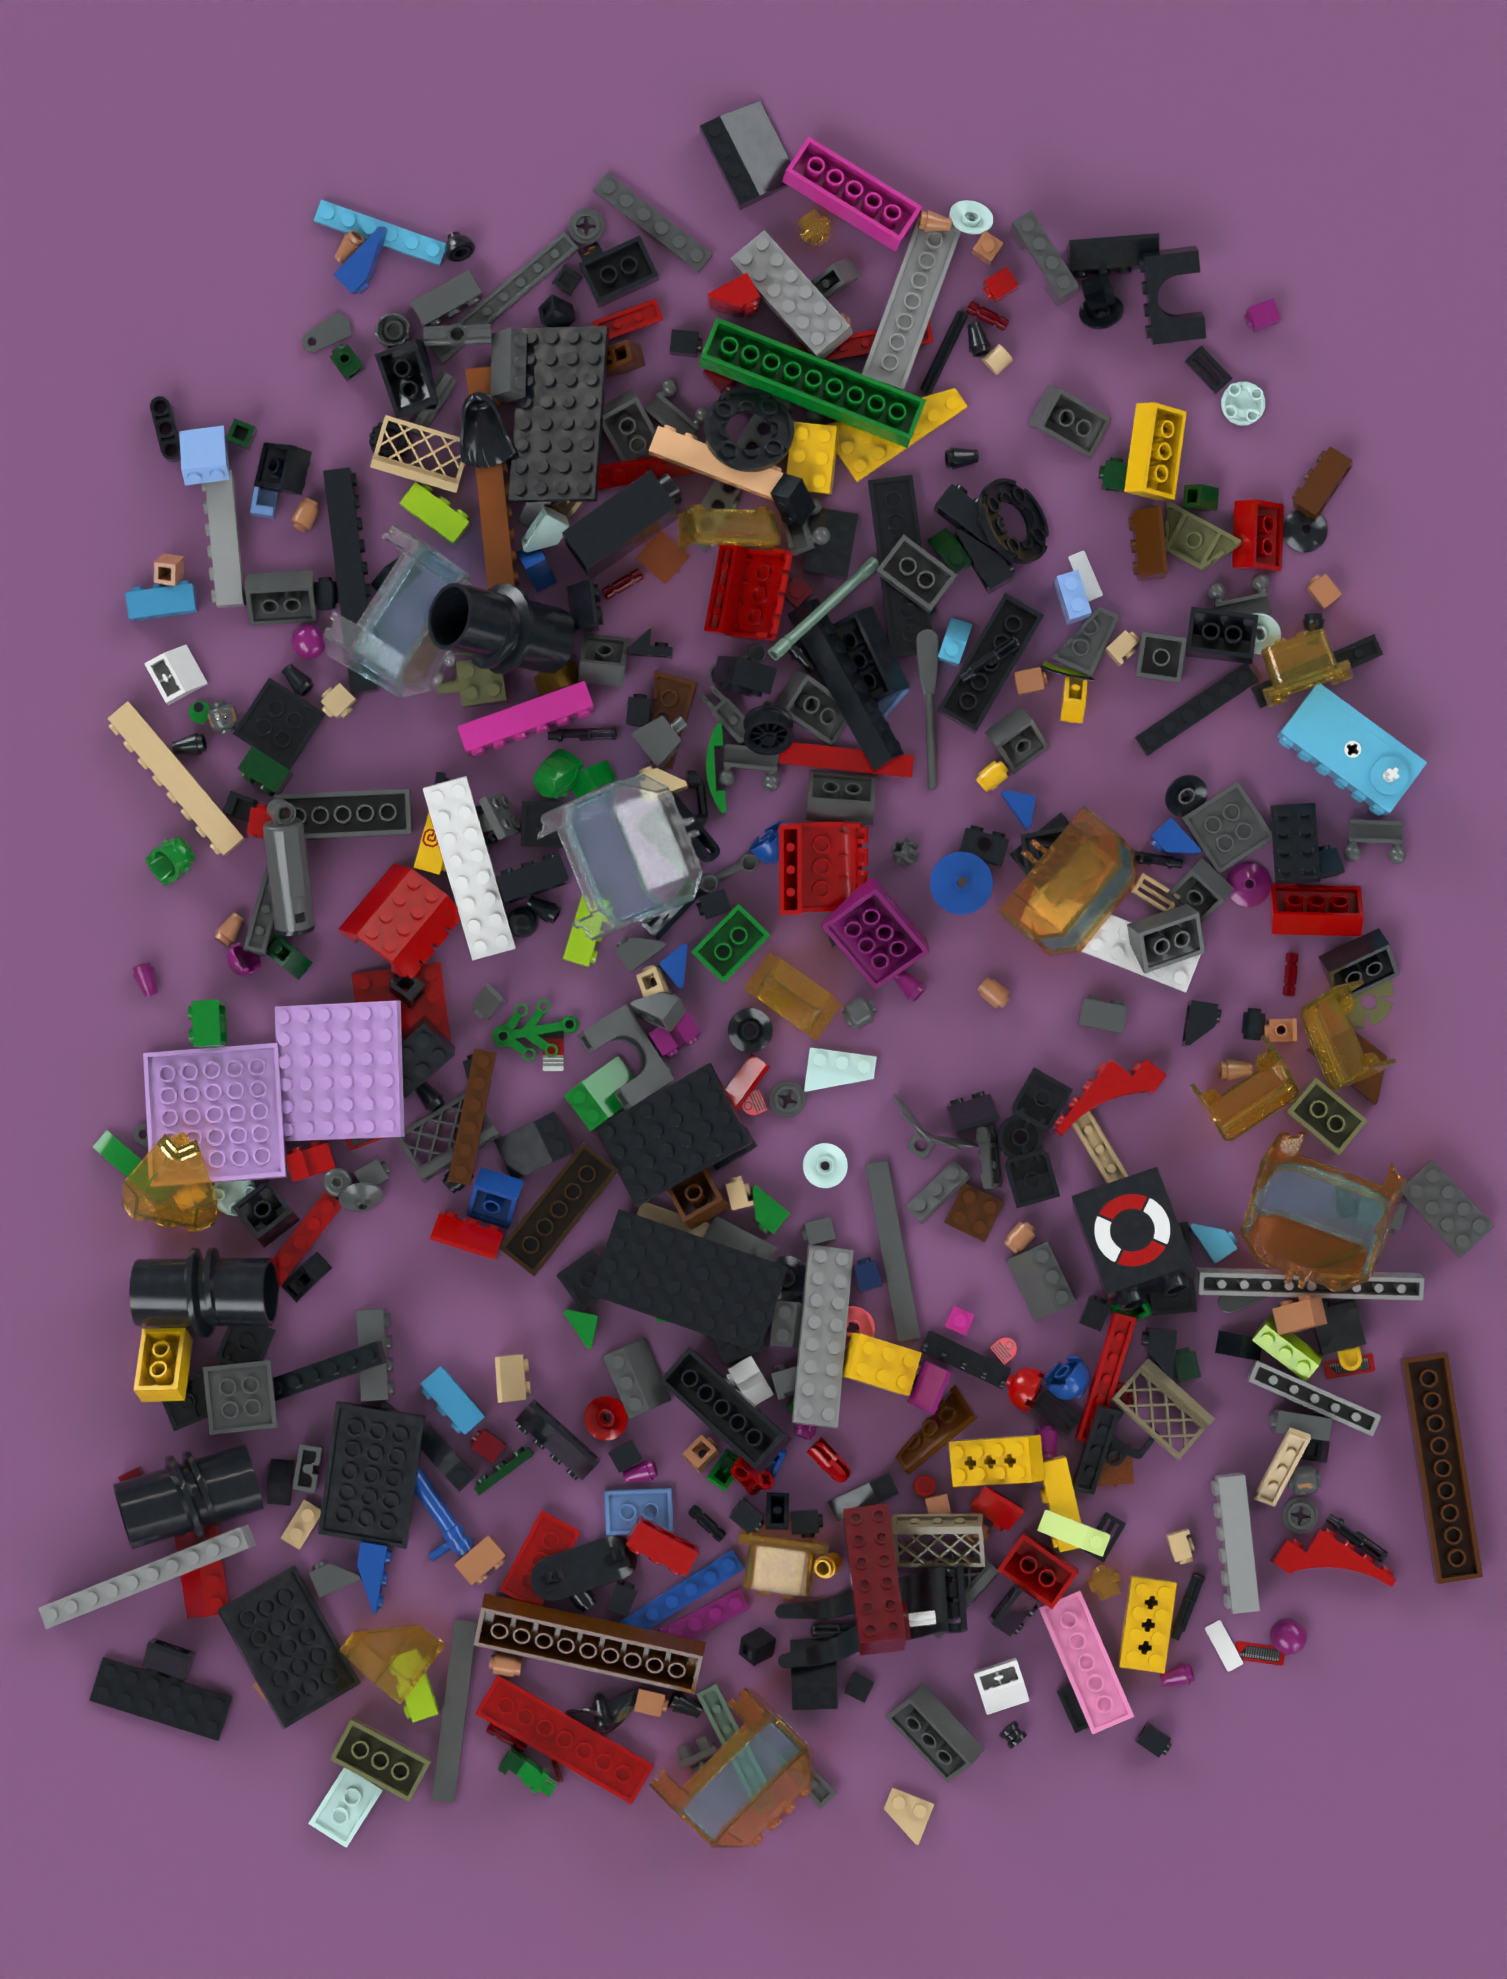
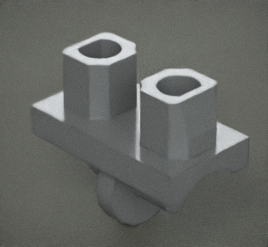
[676,1734,718,1775]

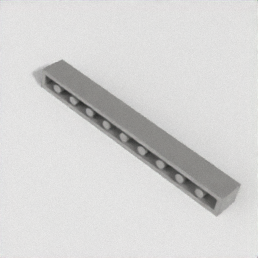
[1195,1267,1425,1300]
[38,1524,256,1629]

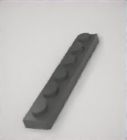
[593,173,713,273]

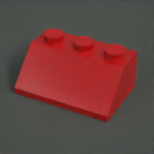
[707,273,760,318]
[1232,499,1284,572]
[430,1210,505,1260]
[997,1529,1079,1609]

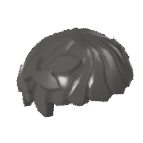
[375,313,411,348]

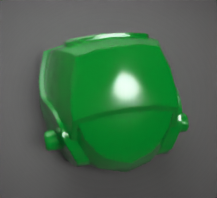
[533,749,584,799]
[145,837,196,886]

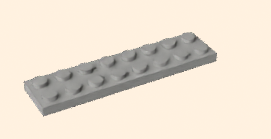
[862,221,961,391]
[792,1245,854,1429]

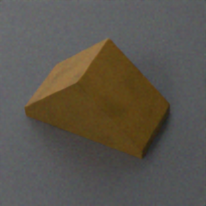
[533,661,579,696]

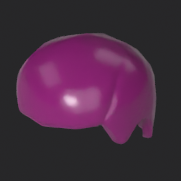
[291,624,326,660]
[226,943,261,977]
[1270,1618,1307,1655]

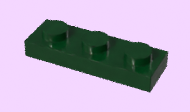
[474,1446,534,1495]

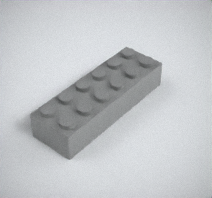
[730,230,853,359]
[1211,1473,1260,1614]

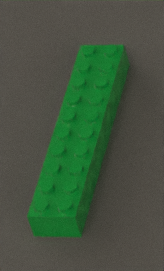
[698,317,926,448]

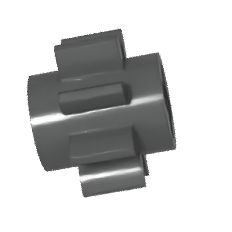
[892,838,919,867]

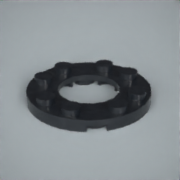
[704,388,794,472]
[978,478,1049,565]

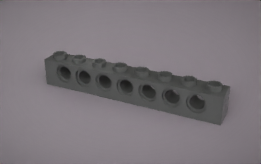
[682,395,797,553]

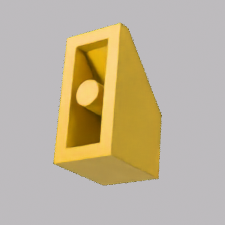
[1060,674,1087,723]

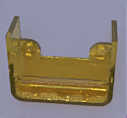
[678,504,780,550]
[1300,980,1396,1090]
[1190,1036,1299,1141]

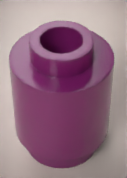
[1035,1425,1058,1458]

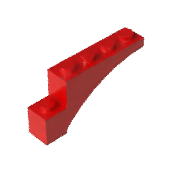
[1053,1059,1167,1137]
[1270,1528,1396,1587]

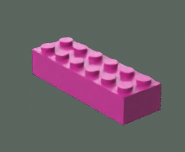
[782,136,923,252]
[457,681,595,757]

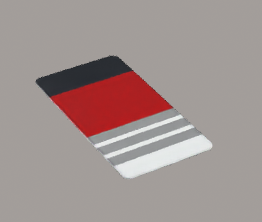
[543,1031,564,1071]

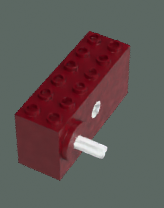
[843,1504,936,1656]

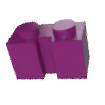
[649,1010,701,1058]

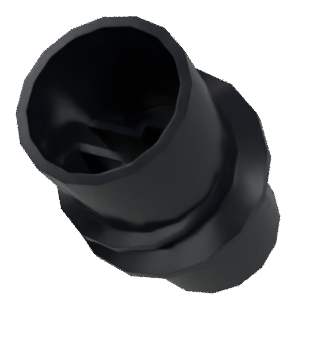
[428,583,576,674]
[129,1247,279,1338]
[113,1445,264,1549]

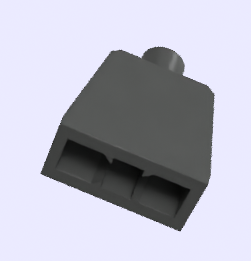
[631,716,688,769]

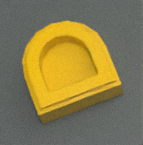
[1337,1346,1362,1371]

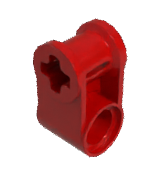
[731,1455,774,1495]

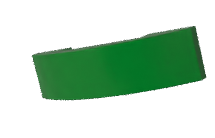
[706,723,726,814]
[93,1130,176,1205]

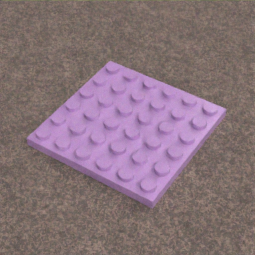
[275,1001,405,1141]
[143,1043,286,1188]

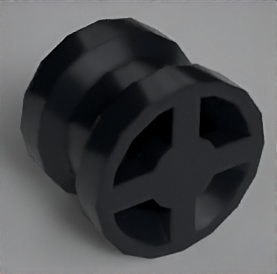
[999,1720,1027,1749]

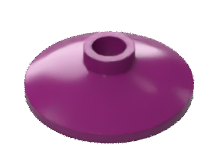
[1226,862,1271,907]

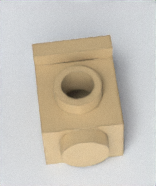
[1105,630,1140,667]
[636,965,672,997]
[725,1175,754,1210]
[1166,1528,1195,1564]

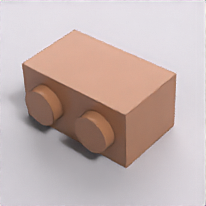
[1272,1294,1327,1335]
[454,1534,507,1585]

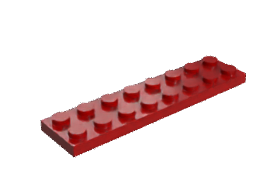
[475,1675,654,1805]

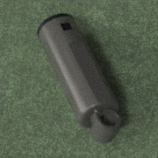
[263,798,315,936]

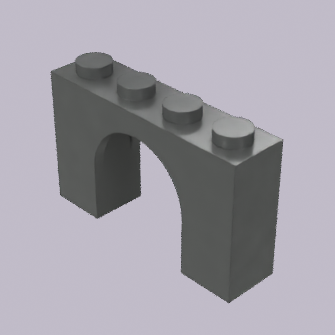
[1010,210,1079,307]
[577,1004,675,1110]

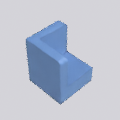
[250,487,278,519]

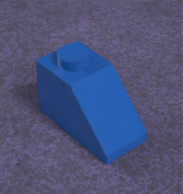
[1150,818,1201,855]

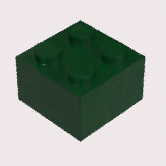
[237,746,294,797]

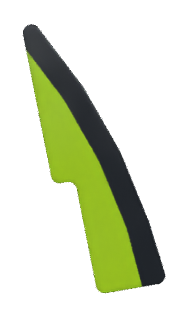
[1040,661,1095,681]

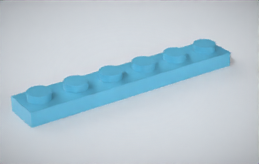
[314,200,446,266]

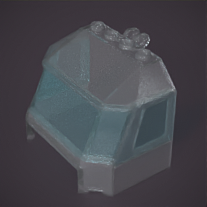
[323,524,472,698]
[537,774,702,941]

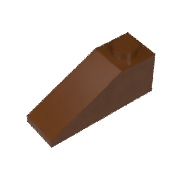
[606,339,645,377]

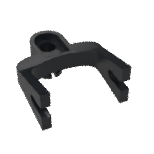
[1106,1409,1160,1466]

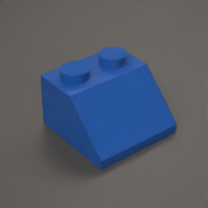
[466,1167,524,1229]

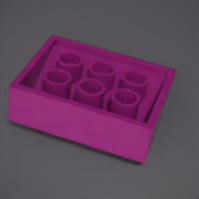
[821,877,929,990]

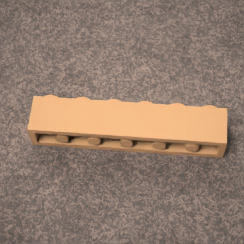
[649,425,784,501]

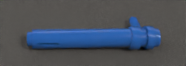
[415,1467,474,1561]

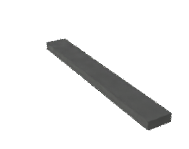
[429,231,579,364]
[865,1161,920,1342]
[432,1619,477,1803]

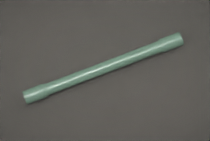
[768,557,879,660]

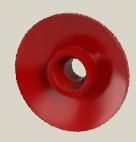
[584,1396,628,1441]

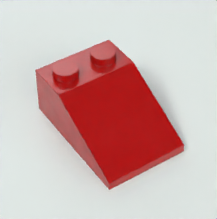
[969,1485,1025,1532]

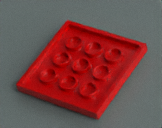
[351,962,451,1042]

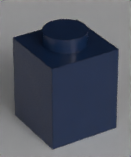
[853,1257,882,1292]

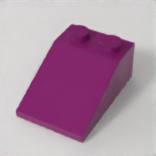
[905,1360,951,1415]

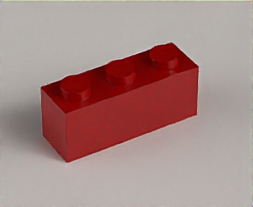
[626,1516,699,1576]

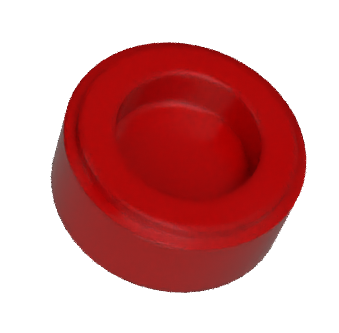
[913,1474,936,1497]

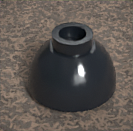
[445,231,475,262]
[508,907,538,938]

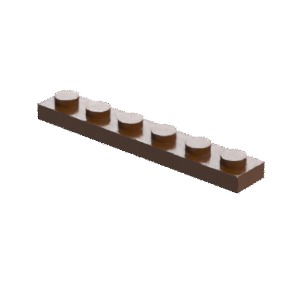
[448,1048,497,1186]

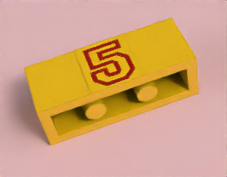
[413,813,446,876]

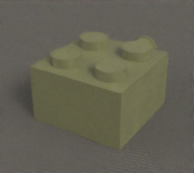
[436,660,508,709]

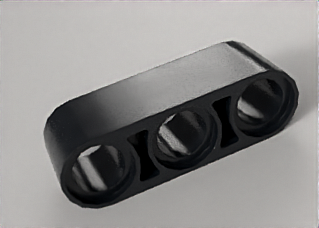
[150,396,181,462]

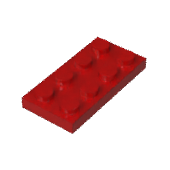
[499,1510,581,1606]

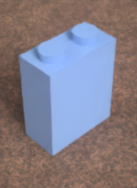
[179,425,230,485]
[1053,570,1092,625]

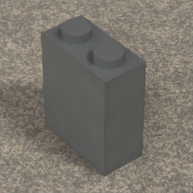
[1268,1409,1333,1441]

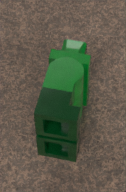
[498,1746,557,1797]

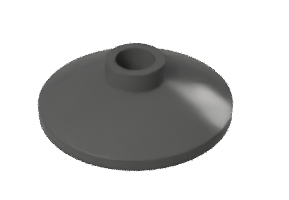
[339,1182,384,1212]

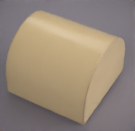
[981,344,1013,376]

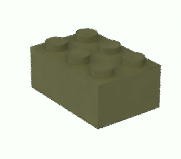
[1284,1077,1368,1156]

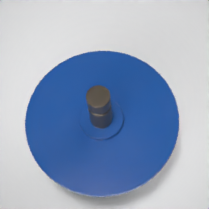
[930,852,993,915]

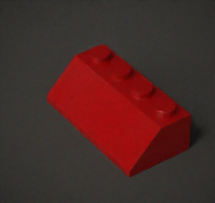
[1270,884,1364,936]
[174,1523,231,1618]

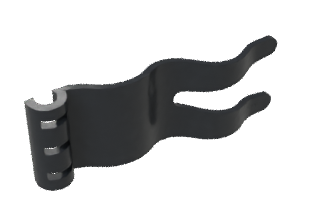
[775,1566,968,1668]

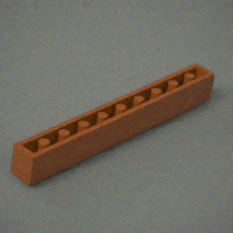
[466,366,519,589]

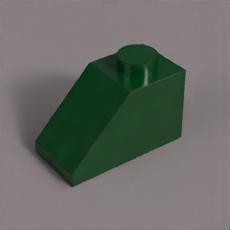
[927,528,972,574]
[266,931,313,980]

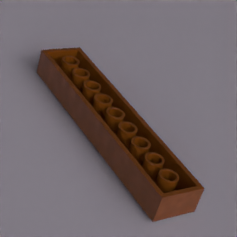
[1400,1352,1483,1584]
[474,1593,706,1694]

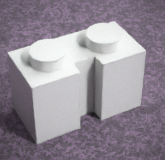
[726,1355,774,1405]

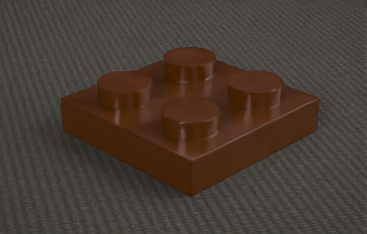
[944,1183,1004,1243]

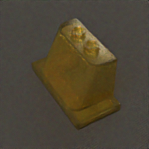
[1261,629,1354,708]
[743,953,842,1041]
[738,1531,829,1599]

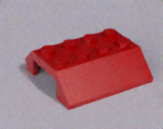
[704,543,793,642]
[779,821,868,915]
[338,863,461,979]

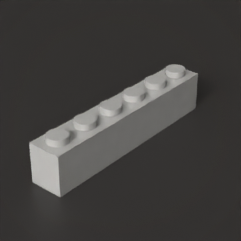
[201,470,245,608]
[1246,1360,1381,1437]

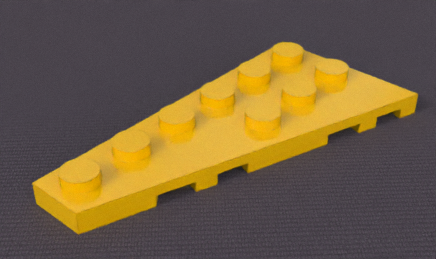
[827,388,968,483]

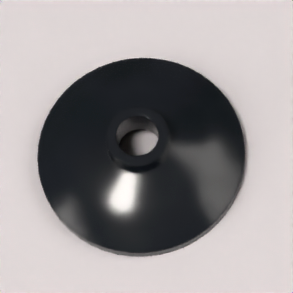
[1079,296,1124,329]
[1283,510,1328,553]
[1165,775,1207,817]
[728,1008,773,1053]
[772,1256,806,1301]

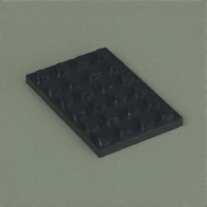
[595,1063,752,1207]
[318,1401,426,1549]
[217,1565,361,1729]

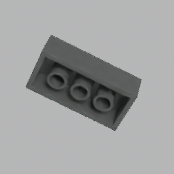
[1397,1160,1494,1257]
[356,1308,395,1401]

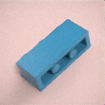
[125,580,198,621]
[420,1365,486,1435]

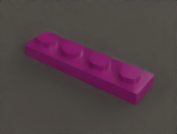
[660,1588,750,1639]

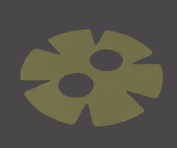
[1327,979,1394,1028]

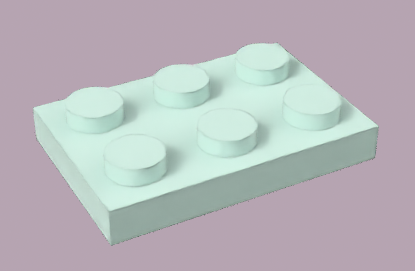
[308,1768,384,1848]

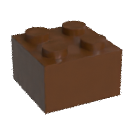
[667,1168,730,1230]

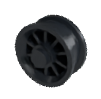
[743,701,793,755]

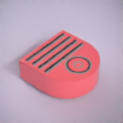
[742,1089,767,1115]
[990,1337,1017,1364]

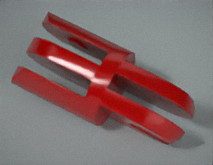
[806,1437,851,1483]

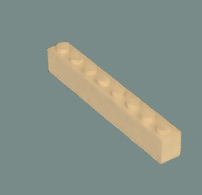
[107,701,246,857]

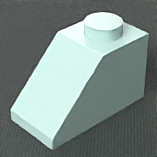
[521,505,569,553]

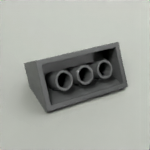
[886,1683,985,1783]

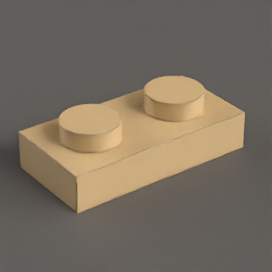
[281,1499,321,1550]

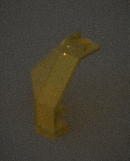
[122,1132,218,1232]
[340,1623,446,1704]

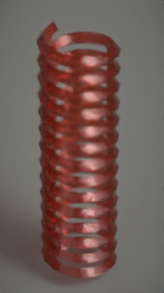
[551,1760,564,1782]

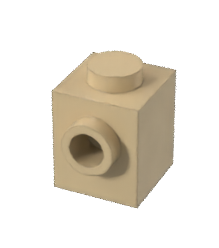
[320,683,357,719]

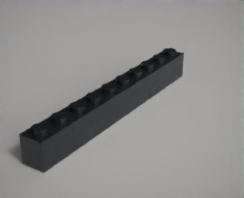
[323,467,382,695]

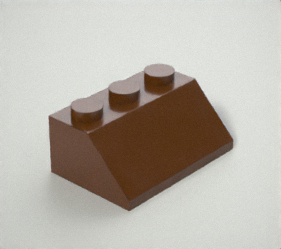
[1128,506,1168,581]

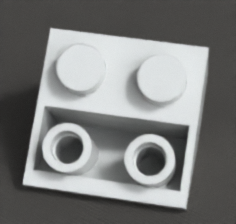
[144,645,208,705]
[973,1658,1030,1715]

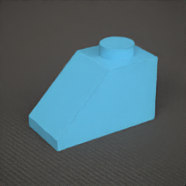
[938,617,972,667]
[1189,1224,1238,1264]

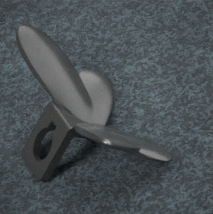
[893,1094,979,1159]

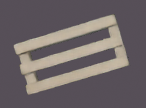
[1131,873,1181,912]

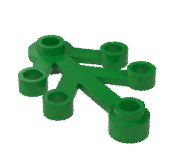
[492,999,579,1061]

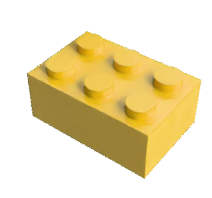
[787,422,840,495]
[134,1328,193,1402]
[842,1333,922,1396]

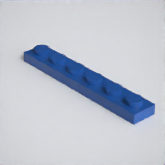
[618,1549,745,1629]

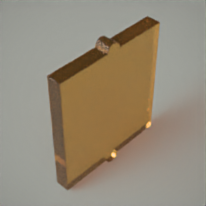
[636,531,689,585]
[1097,1443,1134,1487]

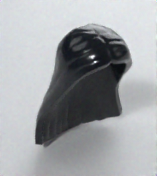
[460,392,516,468]

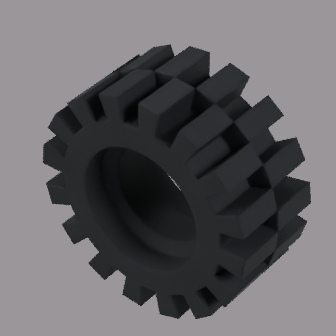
[369,421,411,461]

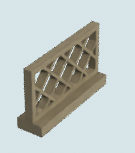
[1111,1358,1215,1460]
[891,1513,986,1568]

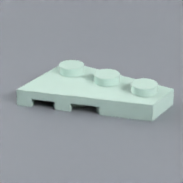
[804,1048,877,1092]

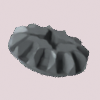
[568,209,604,245]
[769,1081,805,1117]
[1282,1497,1318,1534]

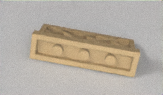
[370,415,465,493]

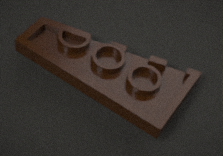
[650,670,698,769]
[896,1384,977,1475]

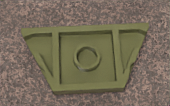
[1165,501,1243,571]

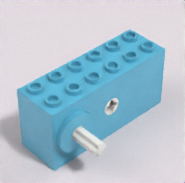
[1276,682,1427,816]

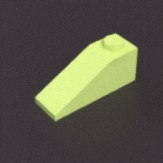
[1037,1509,1111,1557]

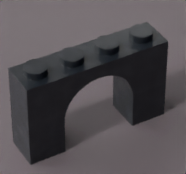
[1139,246,1206,345]

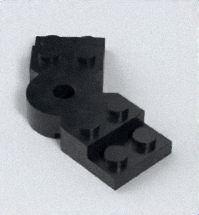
[997,1067,1073,1208]
[162,1326,276,1431]

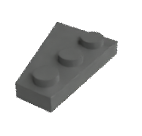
[1051,607,1120,678]

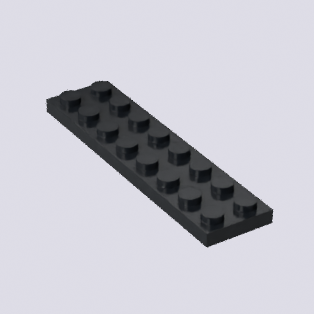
[868,475,933,658]

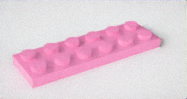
[1039,1591,1134,1735]

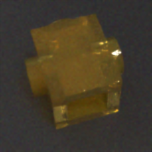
[797,208,831,247]
[1087,1564,1122,1601]

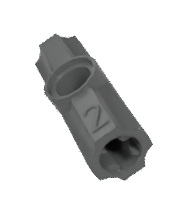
[423,324,492,347]
[405,370,458,438]

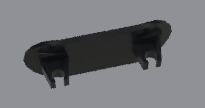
[530,1536,637,1601]

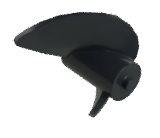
[566,1690,636,1734]

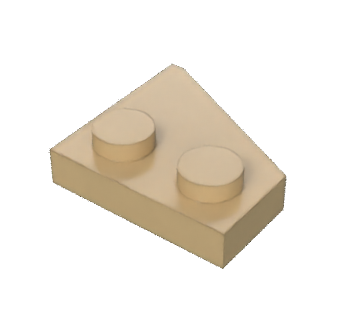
[884,1787,934,1845]

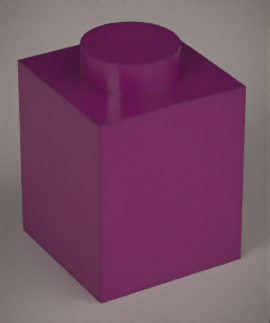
[1244,299,1281,332]

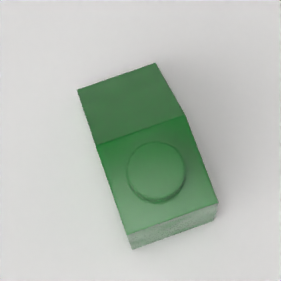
[752,1185,790,1235]

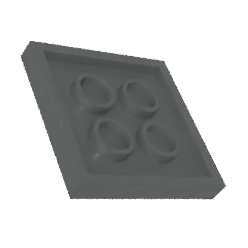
[1181,782,1272,874]
[203,1360,278,1435]

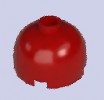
[1005,1367,1046,1413]

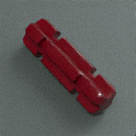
[966,301,1009,331]
[602,569,644,600]
[1283,952,1299,997]
[486,1723,528,1752]

